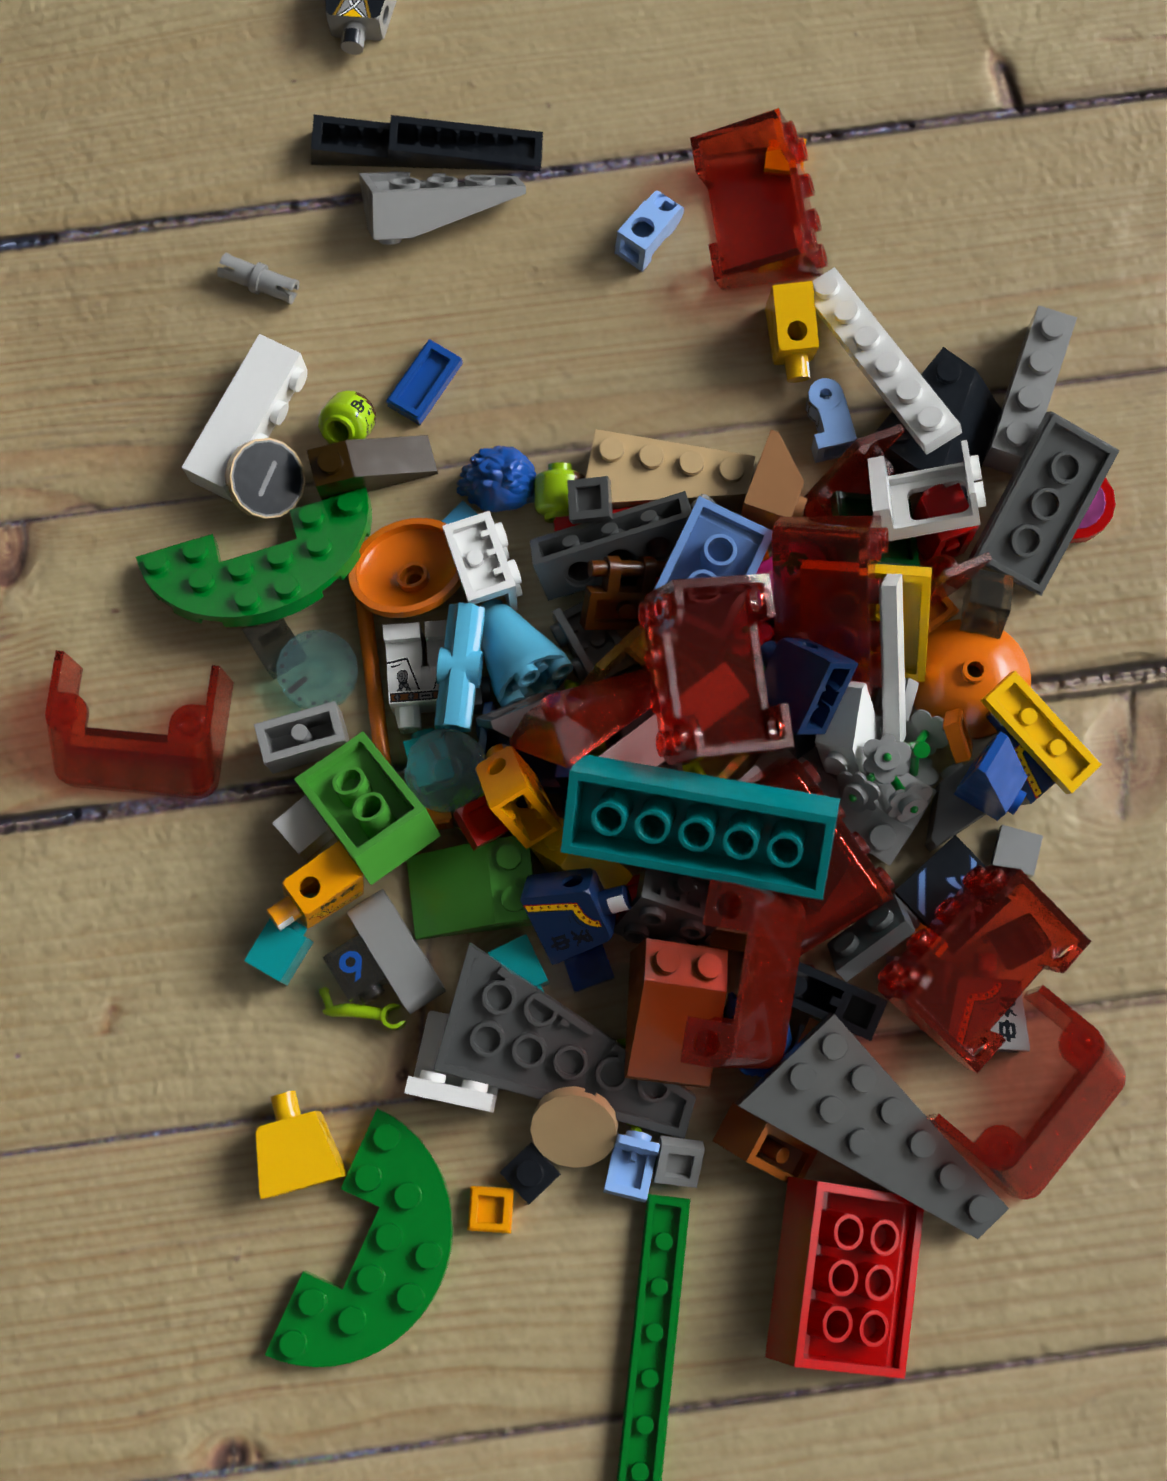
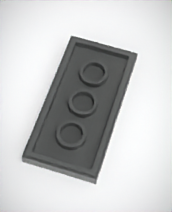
[968,411,1120,596]

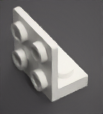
[442,511,523,610]
[404,1011,499,1113]

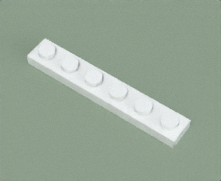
[813,267,962,455]

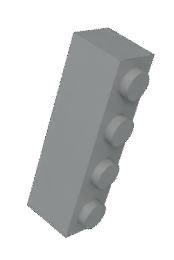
[983,305,1077,475]

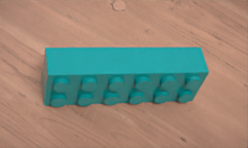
[561,754,840,900]

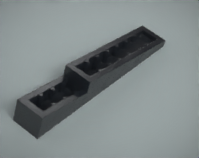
[311,115,543,171]

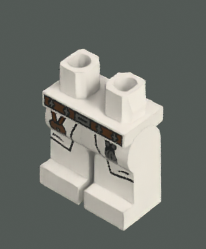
[382,620,447,734]

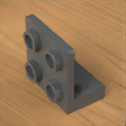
[613,867,727,946]

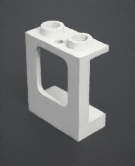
[867,440,987,543]

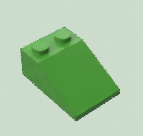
[294,731,441,885]
[407,836,534,940]

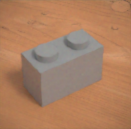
[254,701,349,774]

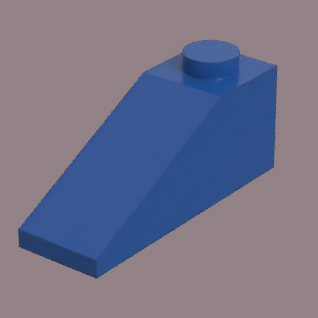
[954,731,1028,821]

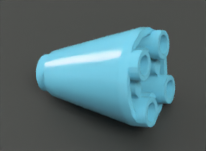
[480,599,573,707]

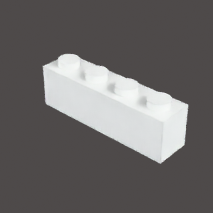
[181,334,307,501]

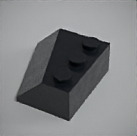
[866,347,1001,503]

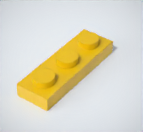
[980,671,1102,794]

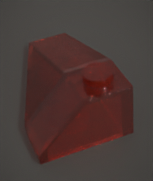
[509,665,688,768]

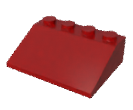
[765,1176,924,1379]

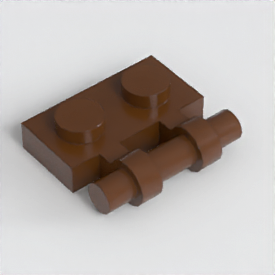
[580,556,668,630]

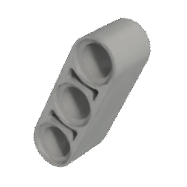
[346,889,446,1014]

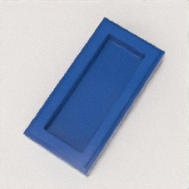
[386,339,463,425]

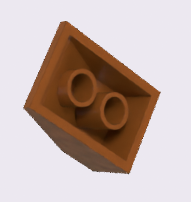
[624,938,728,1088]

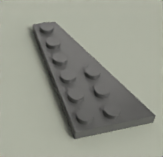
[434,942,696,1139]
[735,1013,1009,1239]

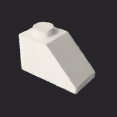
[815,681,882,776]

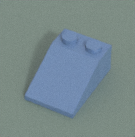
[641,496,775,655]

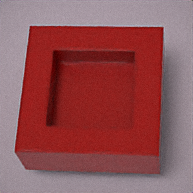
[452,795,510,851]

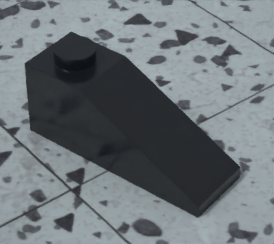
[750,948,888,1041]

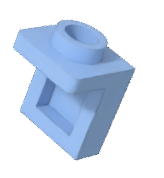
[603,1130,660,1203]

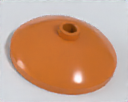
[348,518,461,618]
[913,619,1031,739]

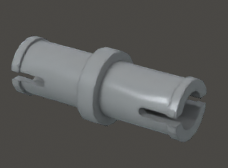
[217,253,299,304]

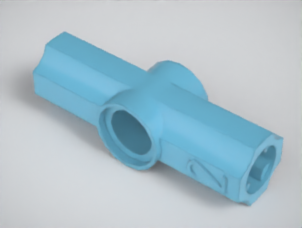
[434,602,485,733]

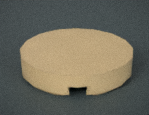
[530,1086,618,1168]

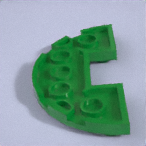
[136,487,372,627]
[265,1108,454,1367]

